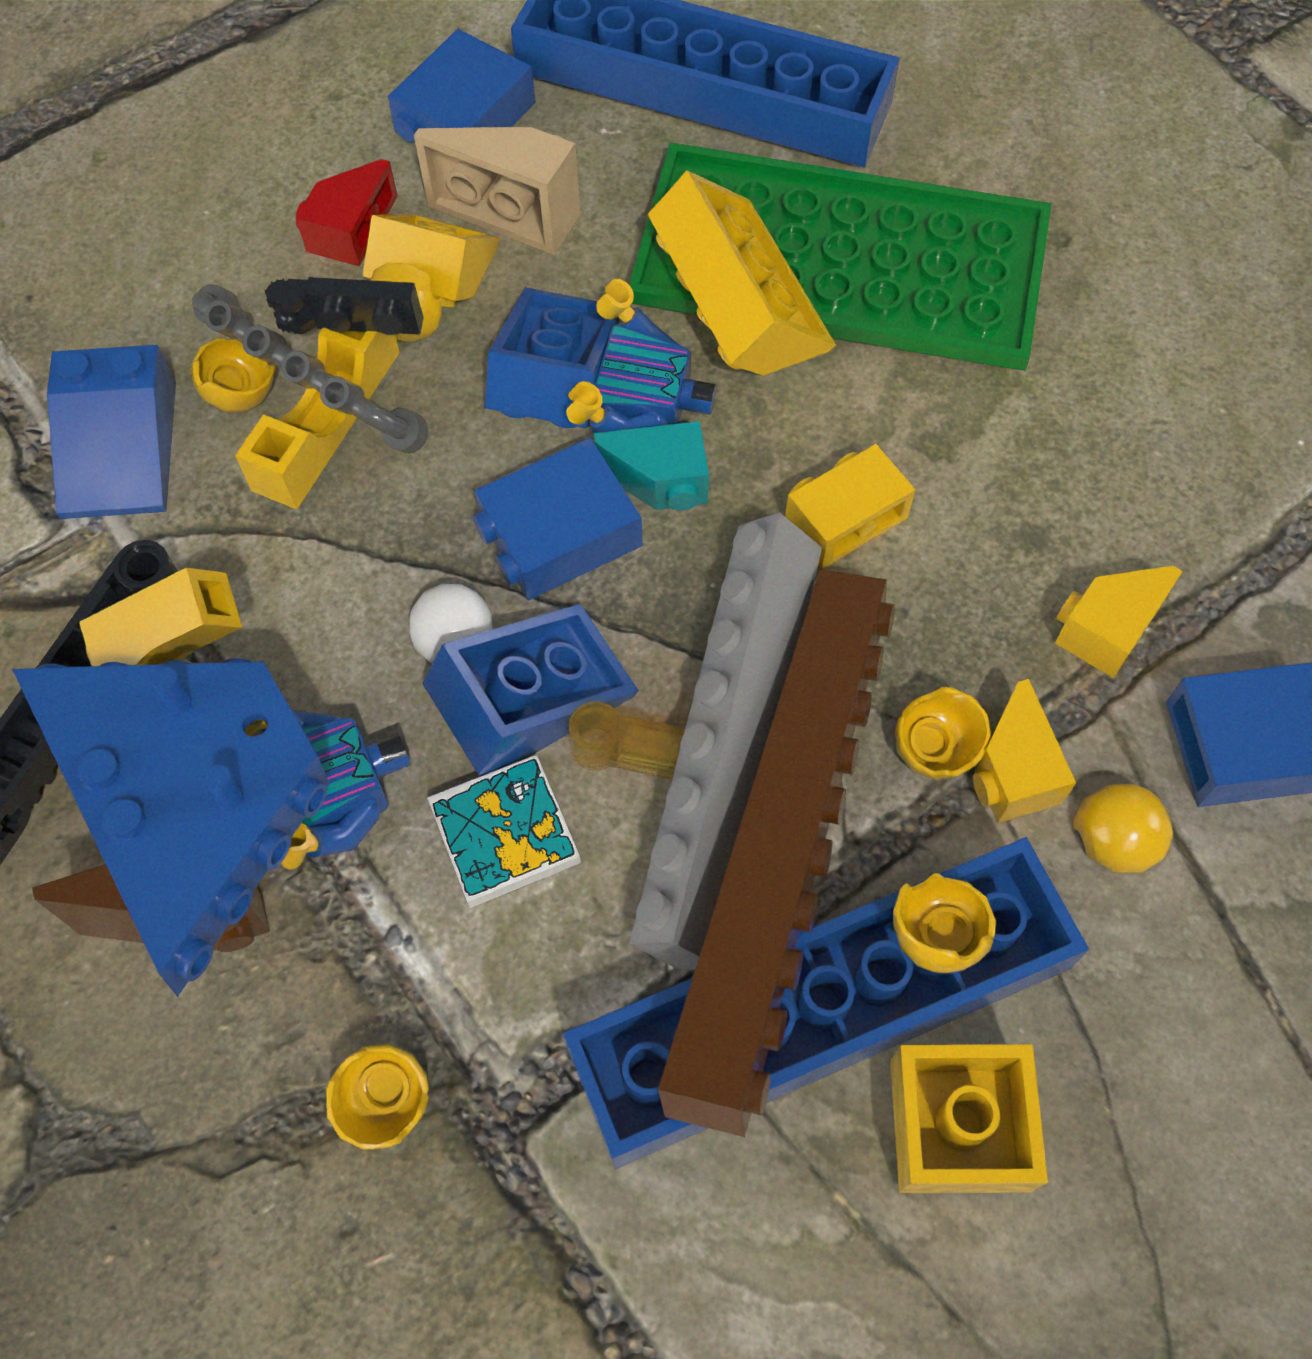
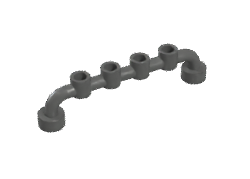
[192,284,428,453]

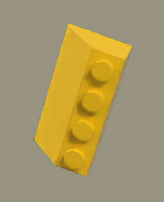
[647,170,836,376]

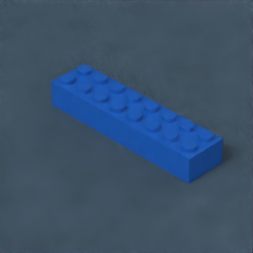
[511,0,900,167]
[563,837,1089,1170]

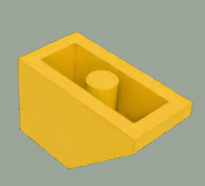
[1055,566,1183,678]
[973,679,1076,824]

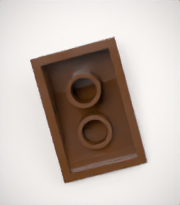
[32,864,270,952]

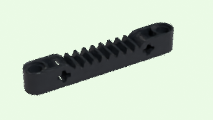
[0,540,178,865]

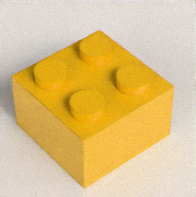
[890,1044,1048,1193]

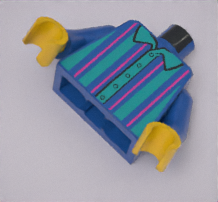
[566,279,717,434]
[245,709,411,870]

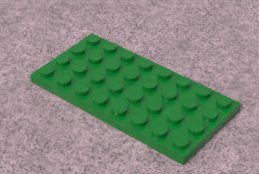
[629,142,1052,371]

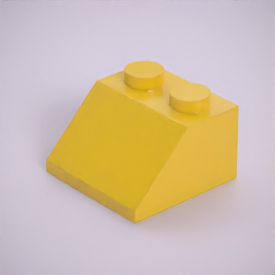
[363,213,500,307]

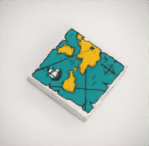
[427,755,581,908]

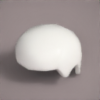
[409,584,493,664]

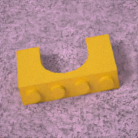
[79,567,243,667]

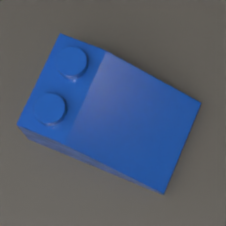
[485,287,620,428]
[47,345,176,519]
[422,604,639,776]

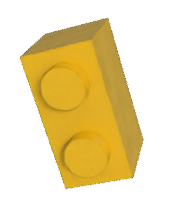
[785,444,916,569]

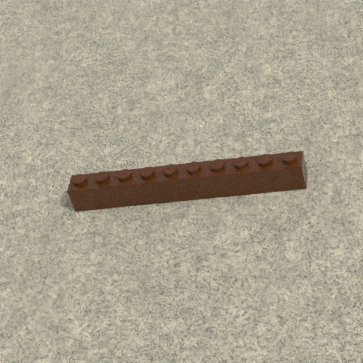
[658,569,895,1137]

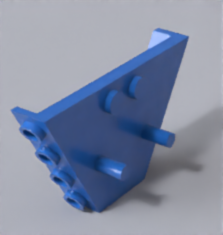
[12,658,329,997]

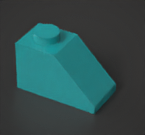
[594,421,709,511]

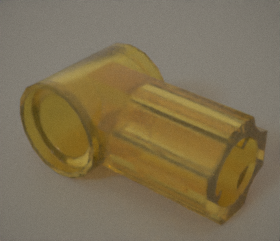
[569,702,685,780]

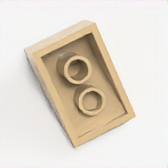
[414,127,581,255]

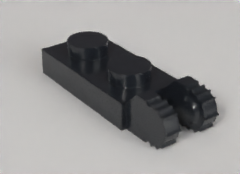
[264,277,424,335]

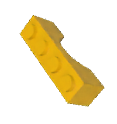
[235,328,400,510]

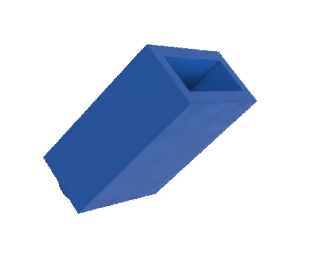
[388,29,536,142]
[472,437,643,601]
[1166,662,1312,807]

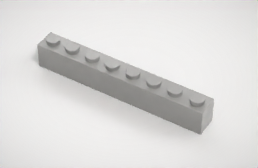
[629,513,822,970]

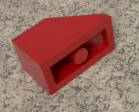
[295,159,398,267]

